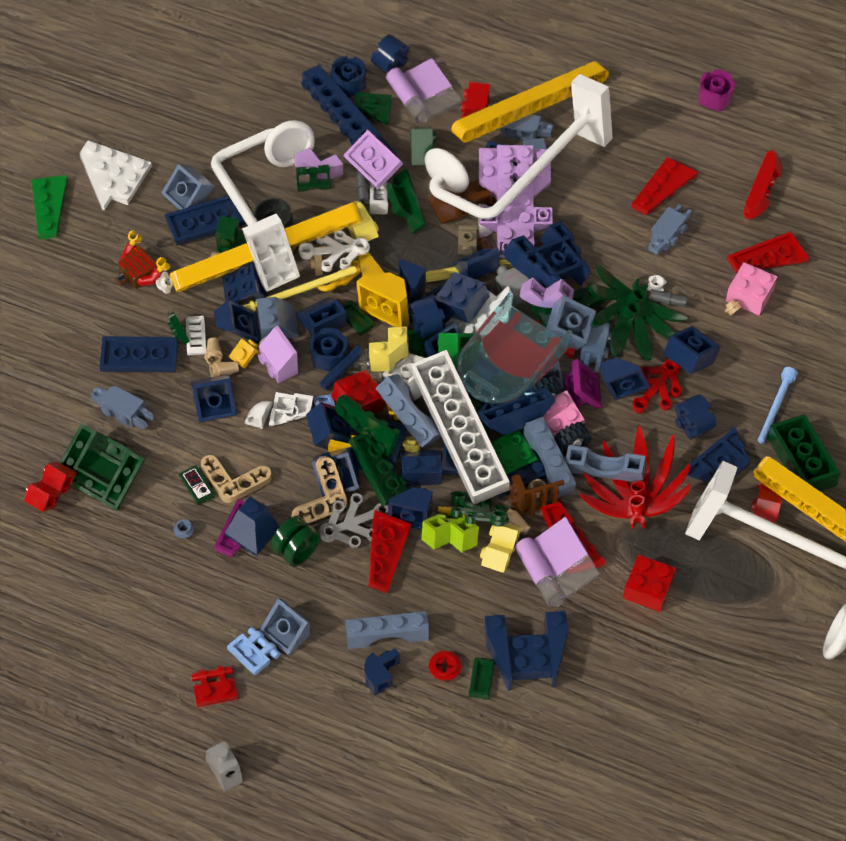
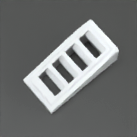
[370,182,388,214]
[186,316,206,355]

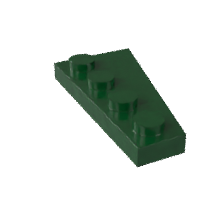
[349,434,409,507]

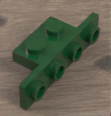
[386,169,426,234]

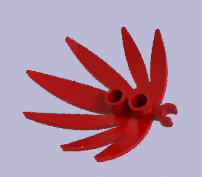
[580,426,691,529]

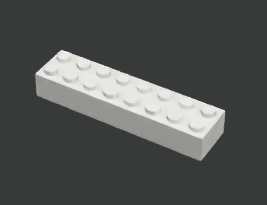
[411,350,510,504]

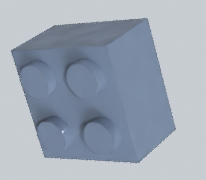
[544,296,596,350]

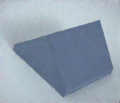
[260,598,310,655]

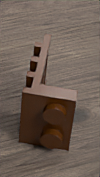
[508,474,565,518]

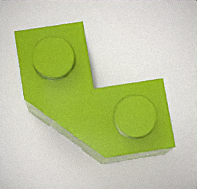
[422,514,479,553]

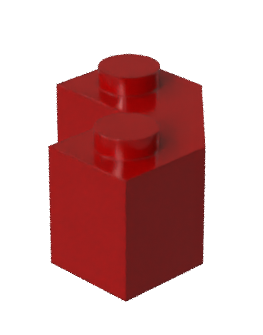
[24,461,76,512]
[751,481,782,522]

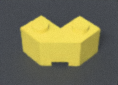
[344,201,379,241]
[369,326,409,372]
[480,523,522,573]

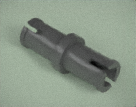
[356,172,370,206]
[649,289,688,308]

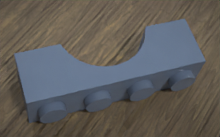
[375,374,441,448]
[523,417,576,498]
[565,445,647,482]
[345,611,429,649]

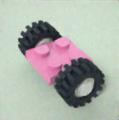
[532,377,592,456]

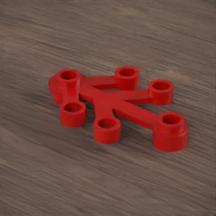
[632,359,682,414]

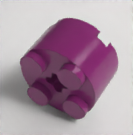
[698,69,735,111]

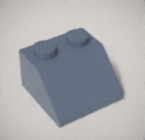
[161,164,214,210]
[256,297,299,339]

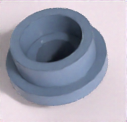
[174,519,194,539]

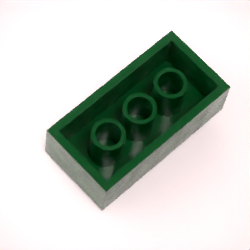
[768,414,840,491]

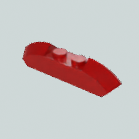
[743,150,782,220]

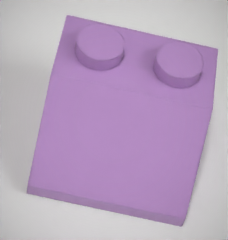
[258,326,298,383]

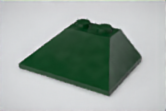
[60,423,145,511]

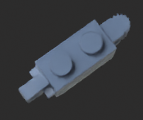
[497,114,553,141]
[648,204,692,255]
[580,323,611,372]
[90,386,155,429]

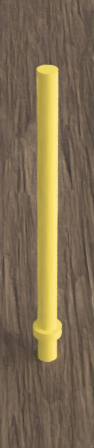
[243,266,357,311]

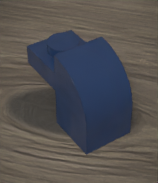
[364,648,400,696]

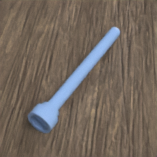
[758,367,798,444]

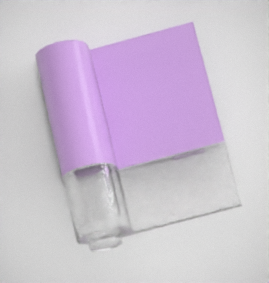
[386,58,462,123]
[515,517,600,608]

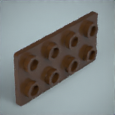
[428,179,497,224]

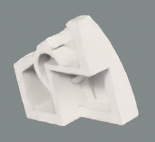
[269,392,314,426]

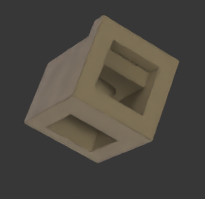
[458,226,477,255]

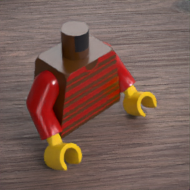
[115,230,170,289]

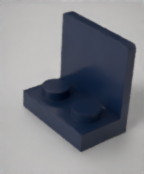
[222,262,268,303]

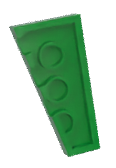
[31,175,68,240]

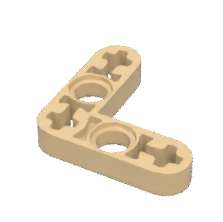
[201,455,272,503]
[291,456,347,523]

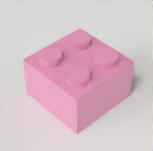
[726,262,777,315]

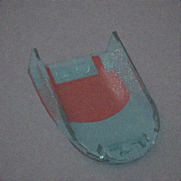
[457,292,572,404]

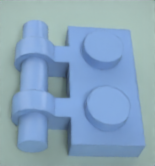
[227,627,281,676]

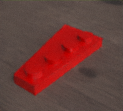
[727,231,809,273]

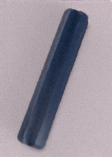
[319,345,365,390]

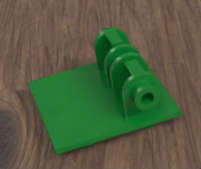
[491,430,538,475]

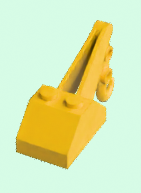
[317,252,409,327]

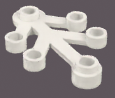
[299,230,370,272]

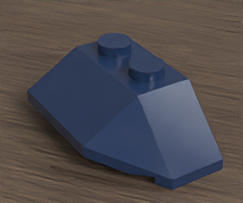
[478,388,555,435]

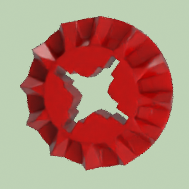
[429,651,461,682]

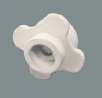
[156,272,174,294]
[647,275,666,292]

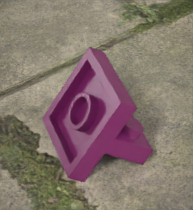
[564,359,602,409]

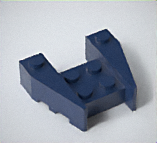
[503,221,591,289]
[484,611,568,691]

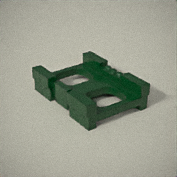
[296,164,331,192]

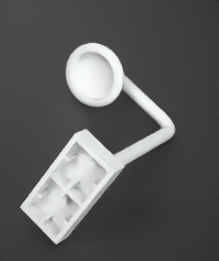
[425,74,613,219]
[211,120,315,292]
[685,461,846,659]

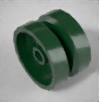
[270,516,321,567]

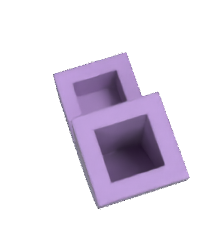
[294,148,343,179]
[519,278,574,308]

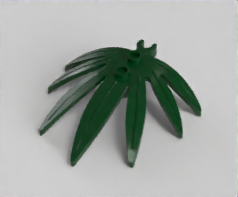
[589,264,688,361]

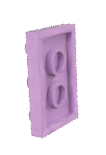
[343,130,403,190]

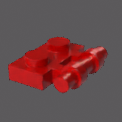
[191,665,238,708]

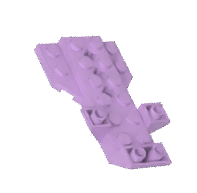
[479,145,552,258]

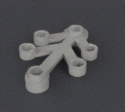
[319,493,388,549]

